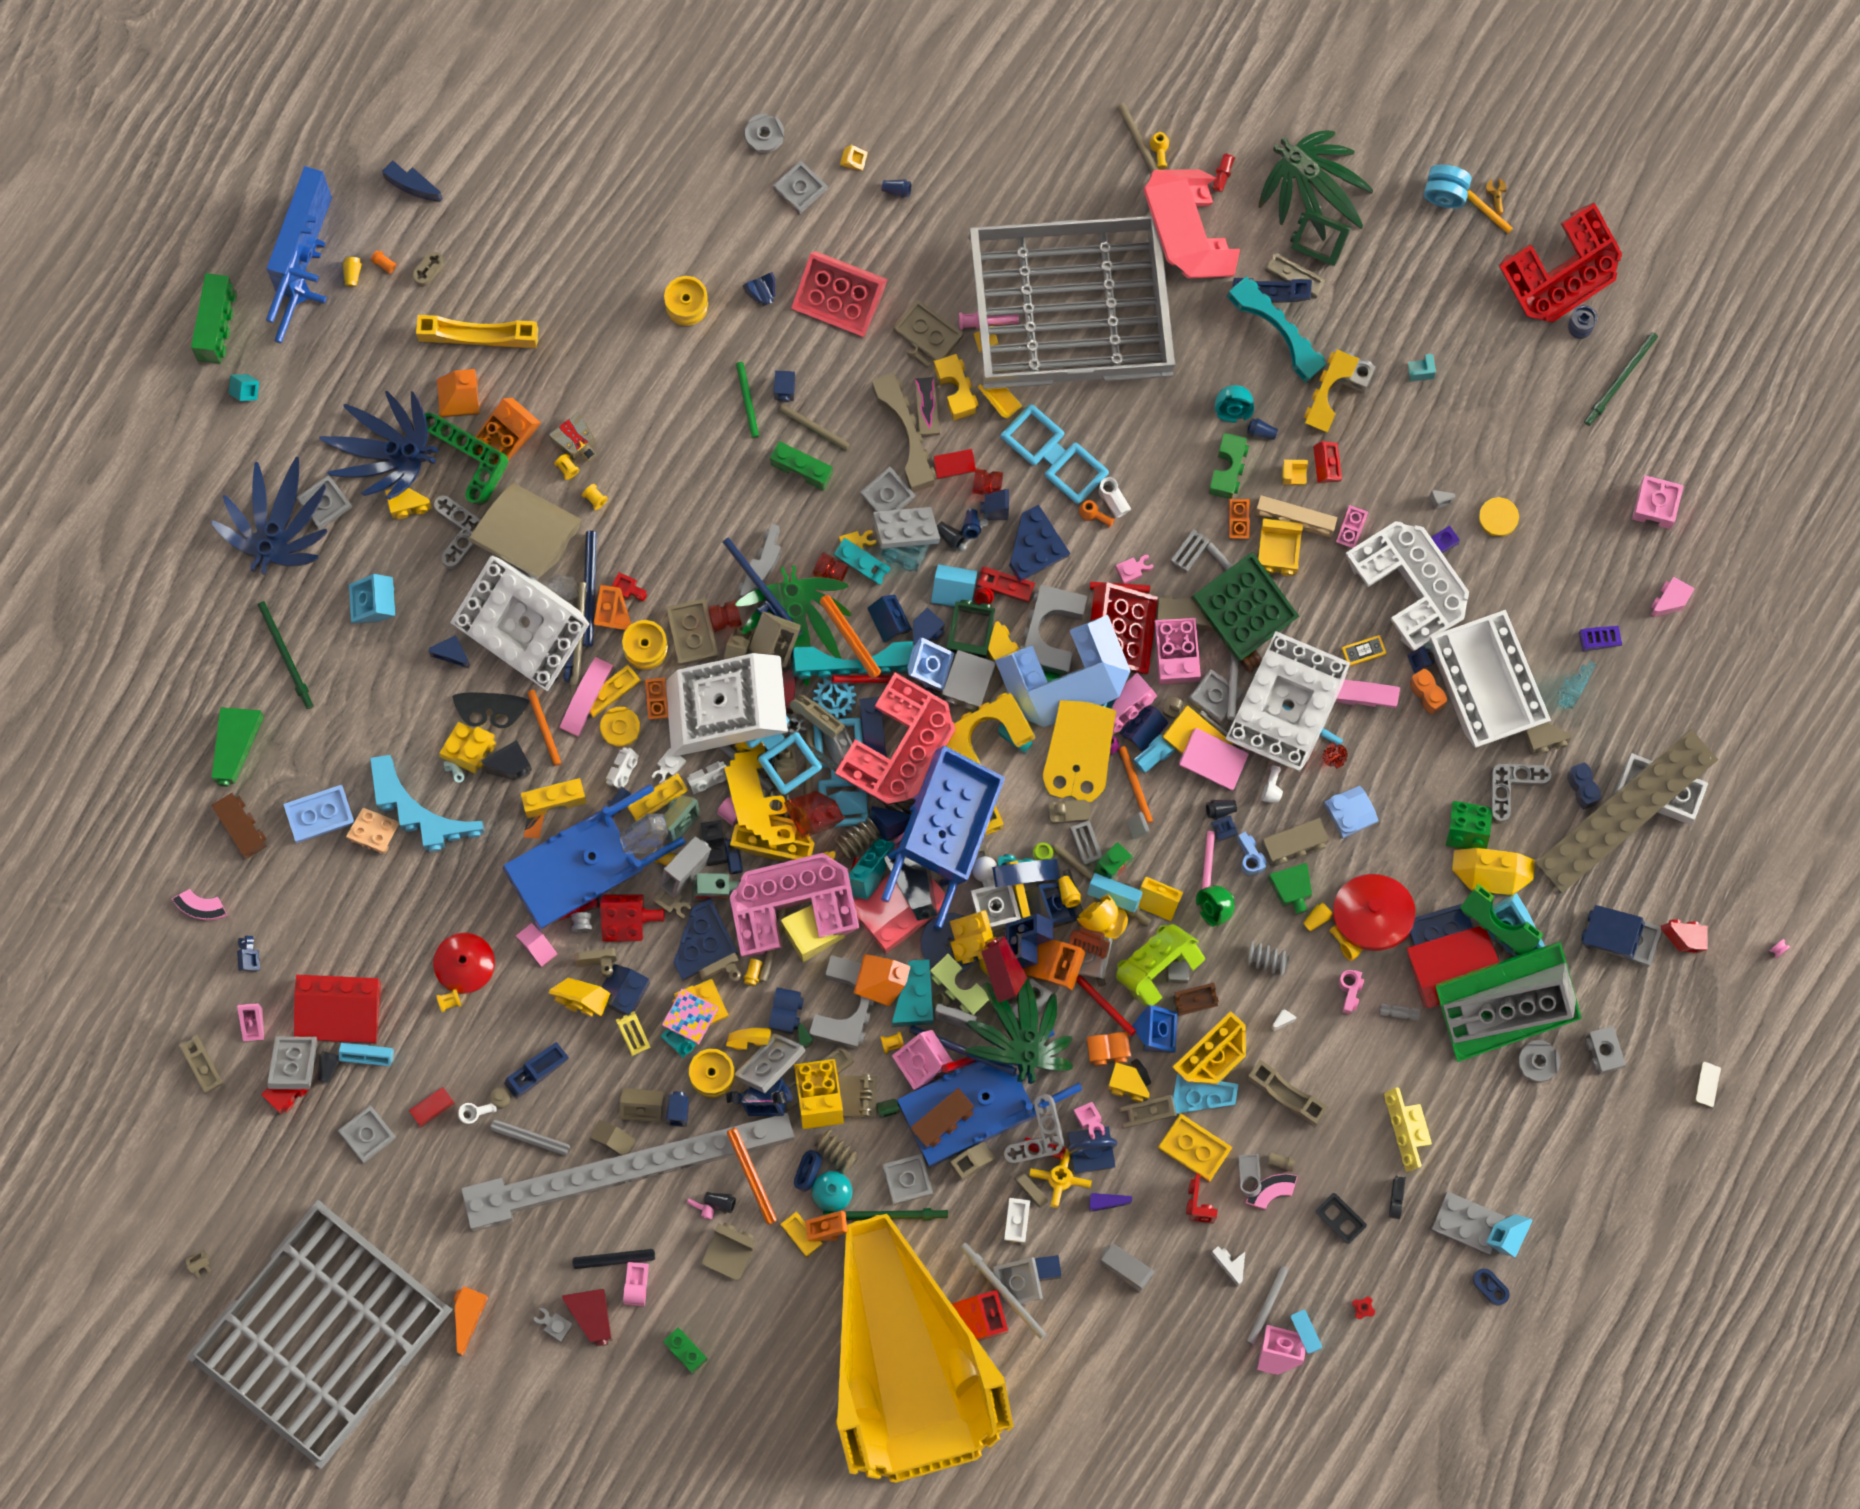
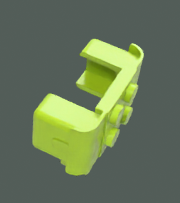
[1116,924,1205,1007]

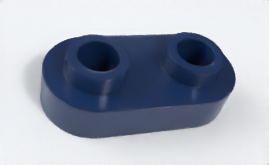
[794,1150,822,1192]
[1473,1268,1510,1306]

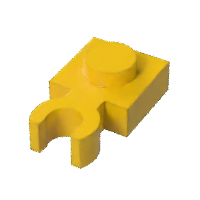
[839,530,876,550]

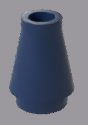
[882,179,912,199]
[1247,418,1278,440]
[961,509,981,539]

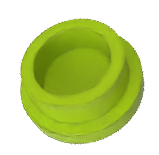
[1033,842,1053,861]

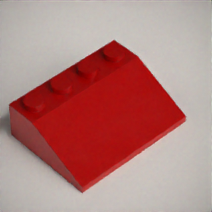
[1090,582,1158,675]
[1406,926,1499,1008]
[294,974,381,1044]

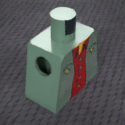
[692,873,740,902]

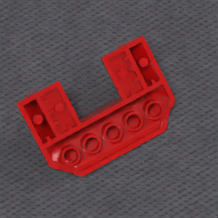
[1499,203,1622,322]

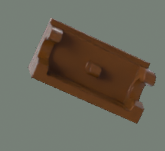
[1173,983,1219,1016]

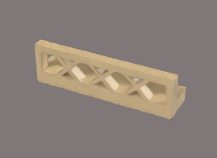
[1255,495,1338,538]

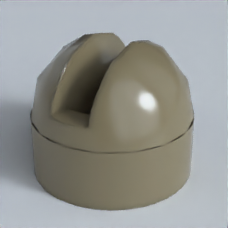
[932,992,950,1008]

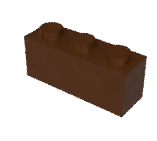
[211,793,267,859]
[910,1088,975,1149]

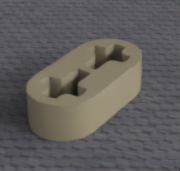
[413,252,444,286]
[1014,1172,1048,1208]

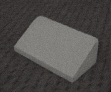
[822,728,853,767]

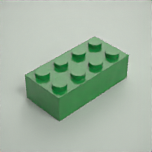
[191,273,237,364]

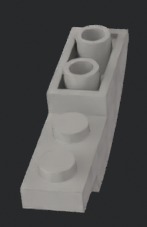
[738,524,782,599]

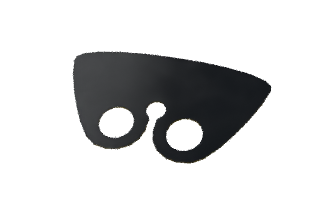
[452,692,530,729]

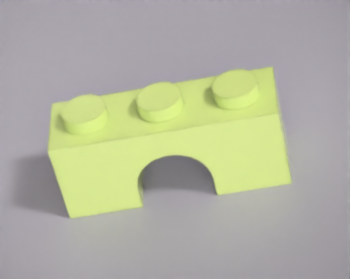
[930,954,990,1016]

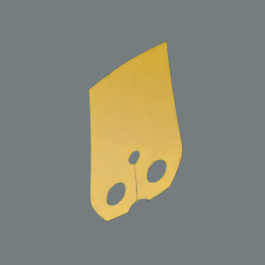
[1043,700,1116,802]

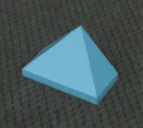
[827,791,868,817]

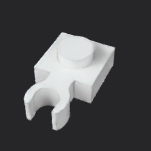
[652,748,686,784]

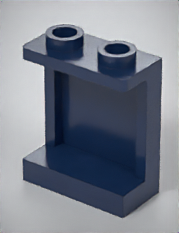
[1581,905,1645,961]

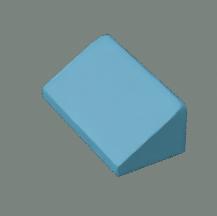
[1291,1310,1322,1354]

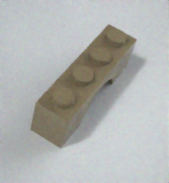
[1247,1060,1329,1128]

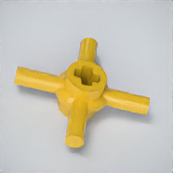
[1029,1149,1092,1208]

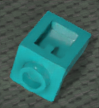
[660,1028,697,1058]

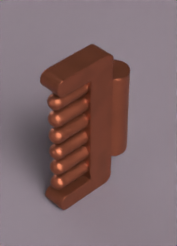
[1069,926,1110,959]

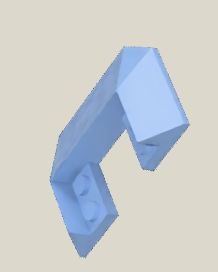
[995,615,1130,727]

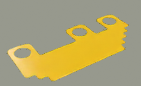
[724,749,795,846]

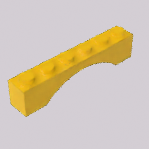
[416,315,538,348]

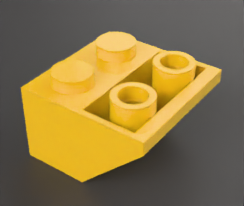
[549,978,611,1017]

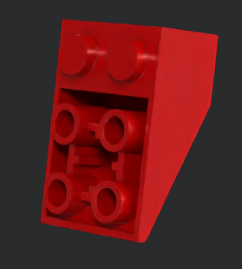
[952,1290,1008,1341]

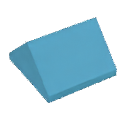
[931,564,977,607]

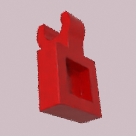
[612,572,648,602]

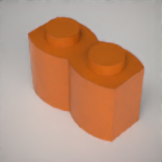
[1410,669,1447,715]
[1087,1032,1131,1067]

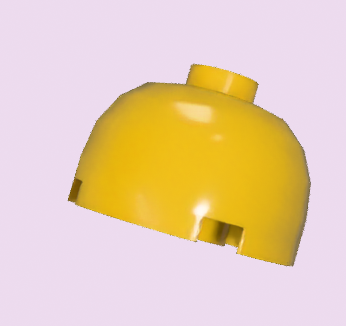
[1077,894,1118,933]

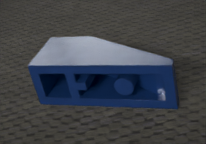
[859,697,887,757]

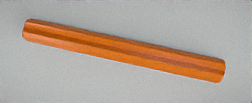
[820,595,881,678]
[727,1128,777,1224]

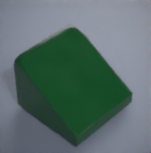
[798,1024,813,1049]
[876,1099,900,1118]

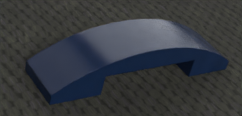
[1233,278,1312,303]
[992,859,1060,888]

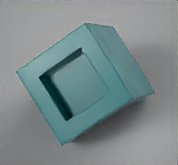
[1408,354,1436,382]
[228,374,259,401]

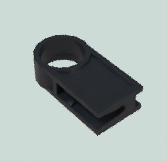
[1389,1176,1406,1219]

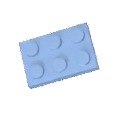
[283,785,354,843]

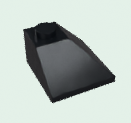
[481,740,532,780]

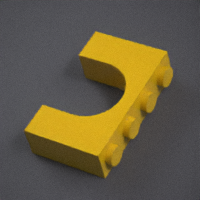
[947,693,1036,765]

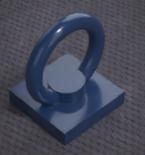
[1068,1126,1118,1174]

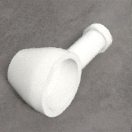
[1261,765,1283,803]
[458,1103,497,1124]

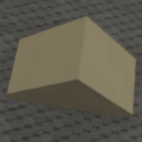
[590,1120,636,1156]

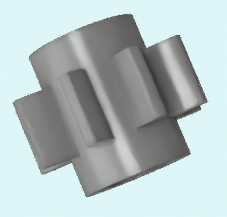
[782,715,806,736]

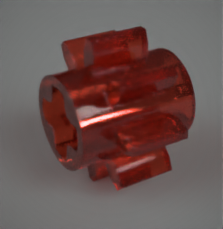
[1323,742,1348,769]

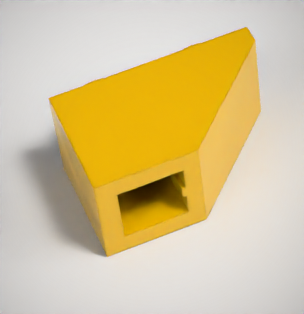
[385,488,432,519]
[987,621,1020,671]
[1108,1062,1150,1102]

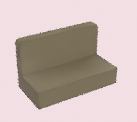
[619,1088,664,1123]

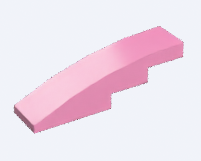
[1335,680,1400,708]

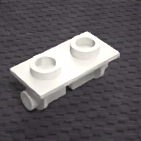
[606,747,639,790]
[686,761,727,794]

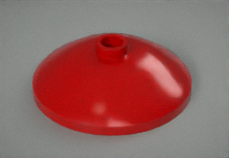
[433,933,495,994]

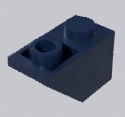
[913,607,945,647]

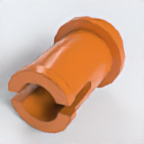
[371,250,397,274]

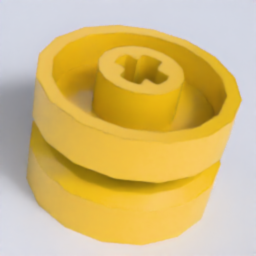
[664,276,709,326]
[622,620,668,670]
[689,1049,735,1098]

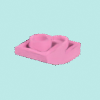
[1336,505,1368,548]

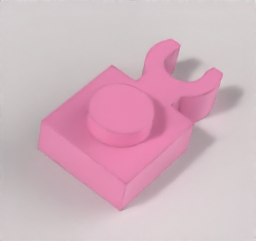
[1115,555,1153,584]
[1074,1102,1105,1139]

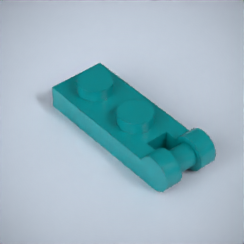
[833,538,891,585]

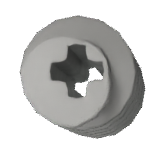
[1247,941,1291,976]

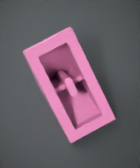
[516,923,558,967]
[237,1003,264,1041]

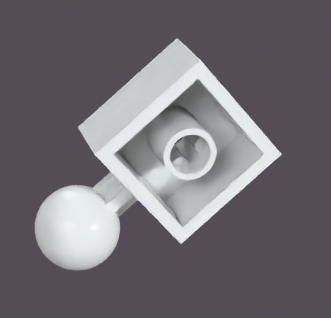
[970,856,1021,932]

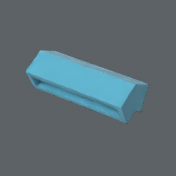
[1087,873,1142,913]
[339,1043,394,1066]

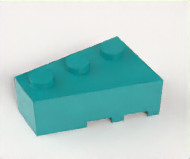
[892,959,933,1027]

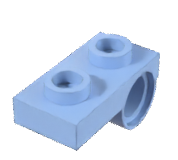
[1237,831,1267,876]

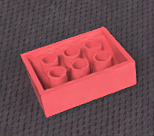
[791,251,888,337]
[854,875,945,954]

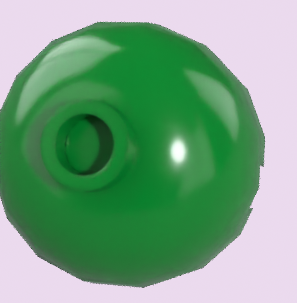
[1196,885,1235,927]

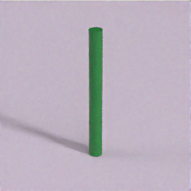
[736,362,759,438]

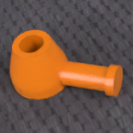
[1079,500,1115,527]

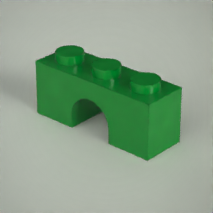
[1209,433,1249,499]
[770,441,833,491]

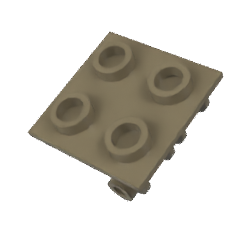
[837,1074,877,1118]

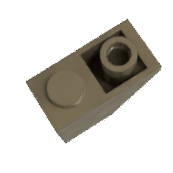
[724,626,754,660]
[1523,723,1572,755]
[775,748,800,790]
[950,1142,996,1182]

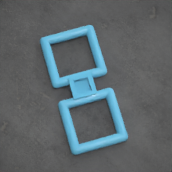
[1000,404,1109,504]
[745,716,822,795]
[813,718,869,828]

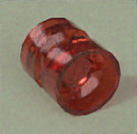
[972,468,1004,495]
[812,552,849,581]
[708,600,742,632]

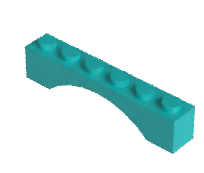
[1226,276,1326,384]
[791,641,913,679]

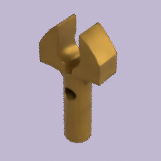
[1486,178,1507,215]

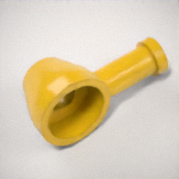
[1149,132,1169,169]
[1329,926,1363,961]

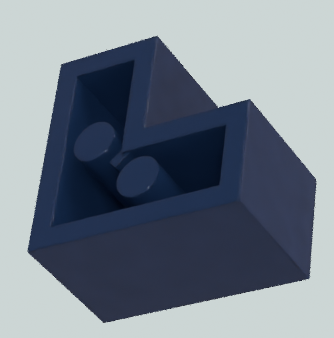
[1006,914,1053,969]

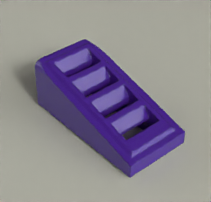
[1579,626,1622,652]
[1089,1193,1132,1212]

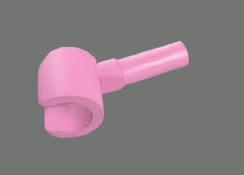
[687,1198,714,1219]

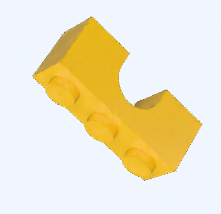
[934,354,978,421]
[521,778,587,819]

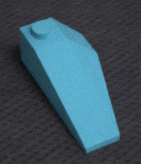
[1487,893,1545,957]

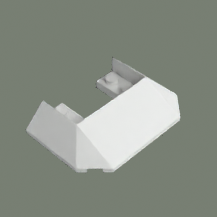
[1346,521,1469,651]

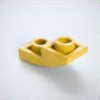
[726,1028,771,1050]

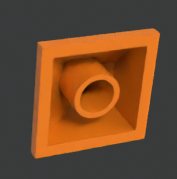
[437,369,480,417]
[853,954,910,1006]

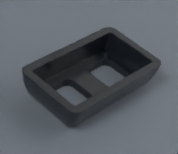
[1316,1193,1367,1244]

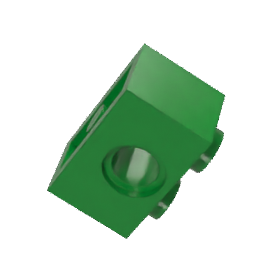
[663,1327,708,1375]

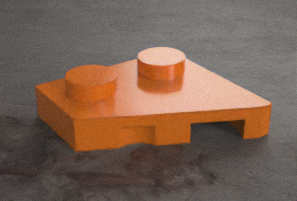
[594,584,631,630]

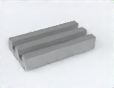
[1171,529,1210,573]
[1070,821,1103,865]

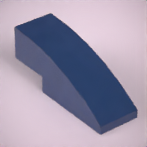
[382,160,443,202]
[504,1042,569,1099]

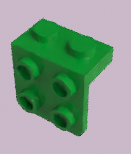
[1445,801,1492,849]

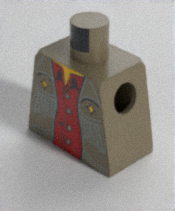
[549,412,597,462]

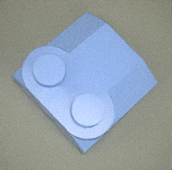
[907,638,954,691]
[1324,786,1379,839]

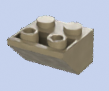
[749,611,801,668]

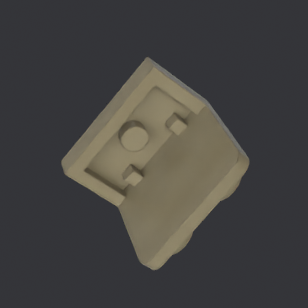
[702,1222,757,1281]

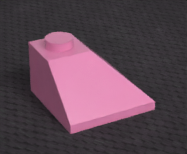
[1257,1325,1305,1375]

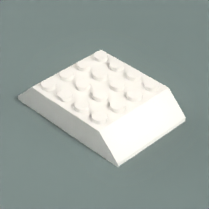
[1430,610,1551,748]

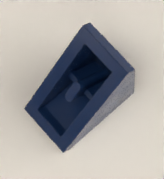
[428,635,470,669]
[870,806,911,841]

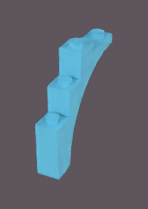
[370,755,485,852]

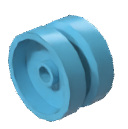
[1423,164,1472,209]

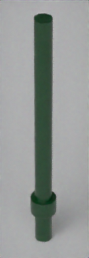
[1584,332,1658,426]
[257,601,314,709]
[823,1208,948,1221]

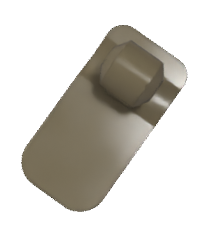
[1163,695,1201,719]
[1049,800,1090,824]
[574,948,617,977]
[699,953,741,982]

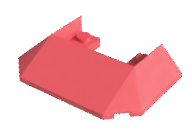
[1143,169,1240,278]
[835,673,955,805]

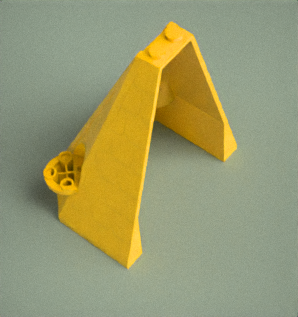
[836,1214,1014,1483]

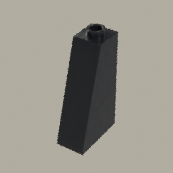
[884,856,937,921]

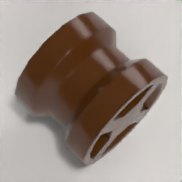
[1240,650,1262,673]

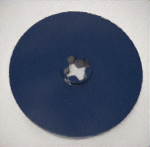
[921,913,978,974]

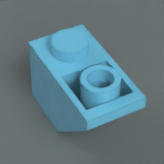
[1486,1214,1533,1257]

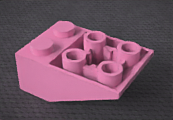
[1155,618,1201,685]

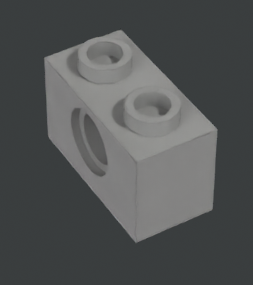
[1585,1026,1626,1075]

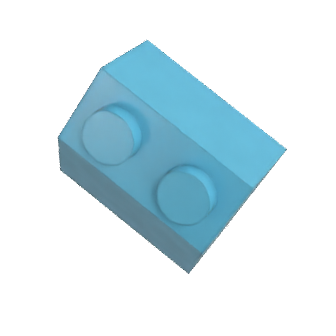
[349,574,395,623]

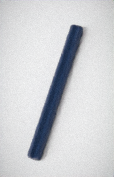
[582,530,597,647]

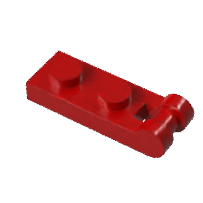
[975,567,1035,603]

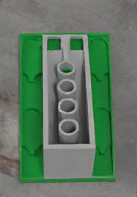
[1436,941,1582,1062]

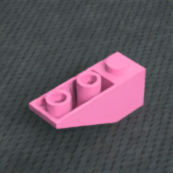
[1112,673,1157,735]

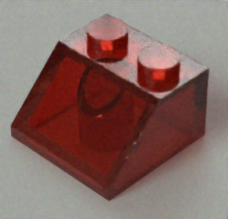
[784,791,844,839]

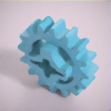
[813,676,857,719]

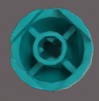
[1215,385,1254,423]
[811,1171,853,1212]

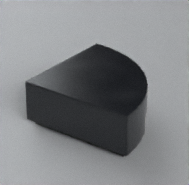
[1131,1058,1151,1086]

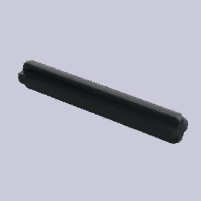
[572,1249,655,1269]

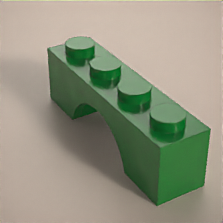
[1460,884,1543,955]

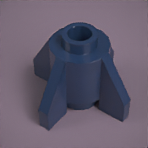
[742,272,776,306]

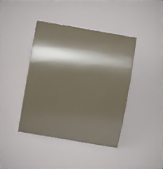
[468,483,582,578]

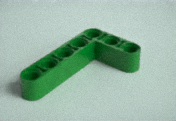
[425,412,508,505]

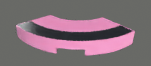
[172,889,228,921]
[1245,1174,1298,1210]

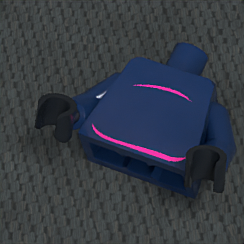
[726,1076,793,1116]

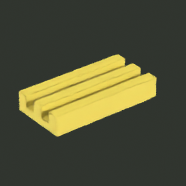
[616,1011,651,1056]

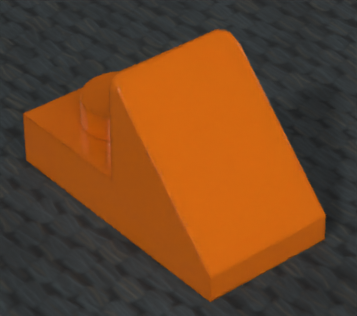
[806,1211,847,1241]

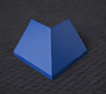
[1132,1005,1178,1053]

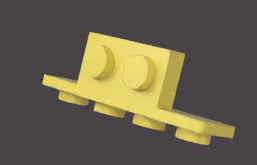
[1384,1087,1432,1172]

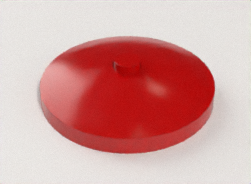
[1333,874,1416,951]

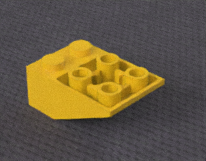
[794,1059,844,1129]

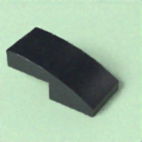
[701,820,727,866]

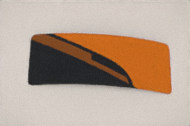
[524,815,544,839]

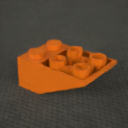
[475,398,541,464]
[1023,940,1086,991]

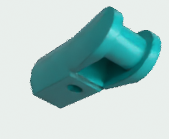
[998,724,1033,754]

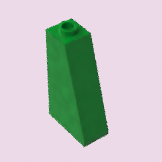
[212,707,264,787]

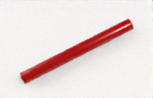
[1076,975,1136,1036]

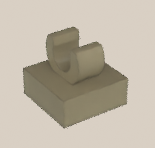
[185,1250,211,1278]

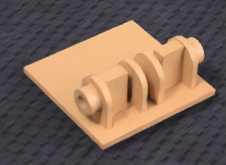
[346,808,400,854]

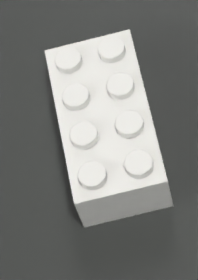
[1615,753,1708,825]

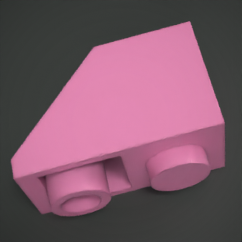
[1651,577,1695,617]

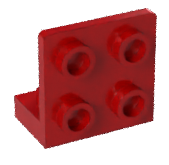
[600,894,644,941]
[1186,1174,1218,1224]

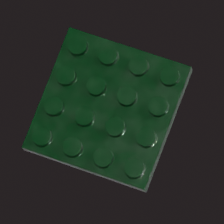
[1191,552,1300,662]

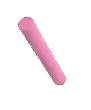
[1202,831,1215,889]

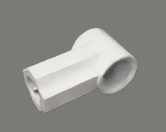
[1098,477,1131,518]

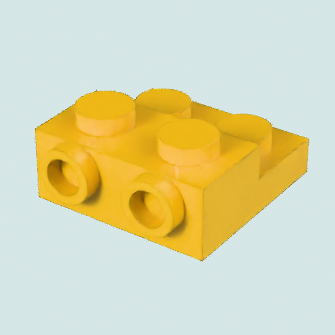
[439,722,496,774]
[949,910,993,964]
[672,979,729,1026]

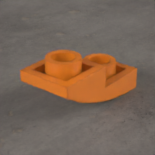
[1229,499,1250,539]
[645,678,668,720]

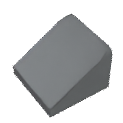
[1429,490,1456,509]
[1127,812,1149,839]
[1168,962,1189,983]

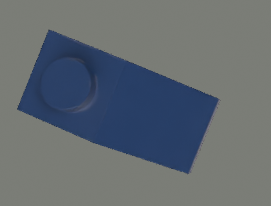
[980,489,1009,520]

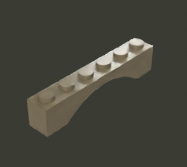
[872,373,936,493]

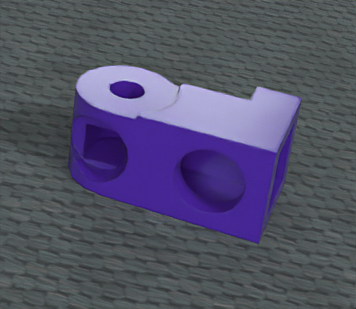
[1431,525,1460,553]

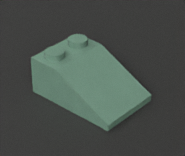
[655,795,701,843]

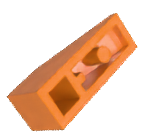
[454,1286,488,1356]

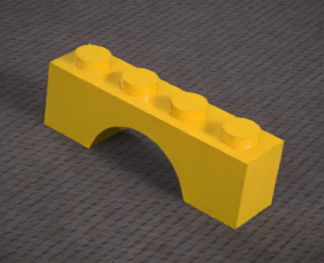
[1304,349,1359,432]

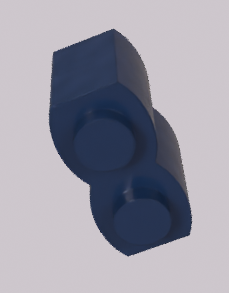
[1567,762,1601,810]
[768,987,804,1034]
[665,1091,690,1127]

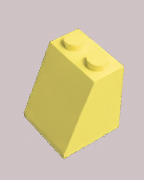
[781,904,845,963]

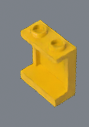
[1258,519,1303,576]

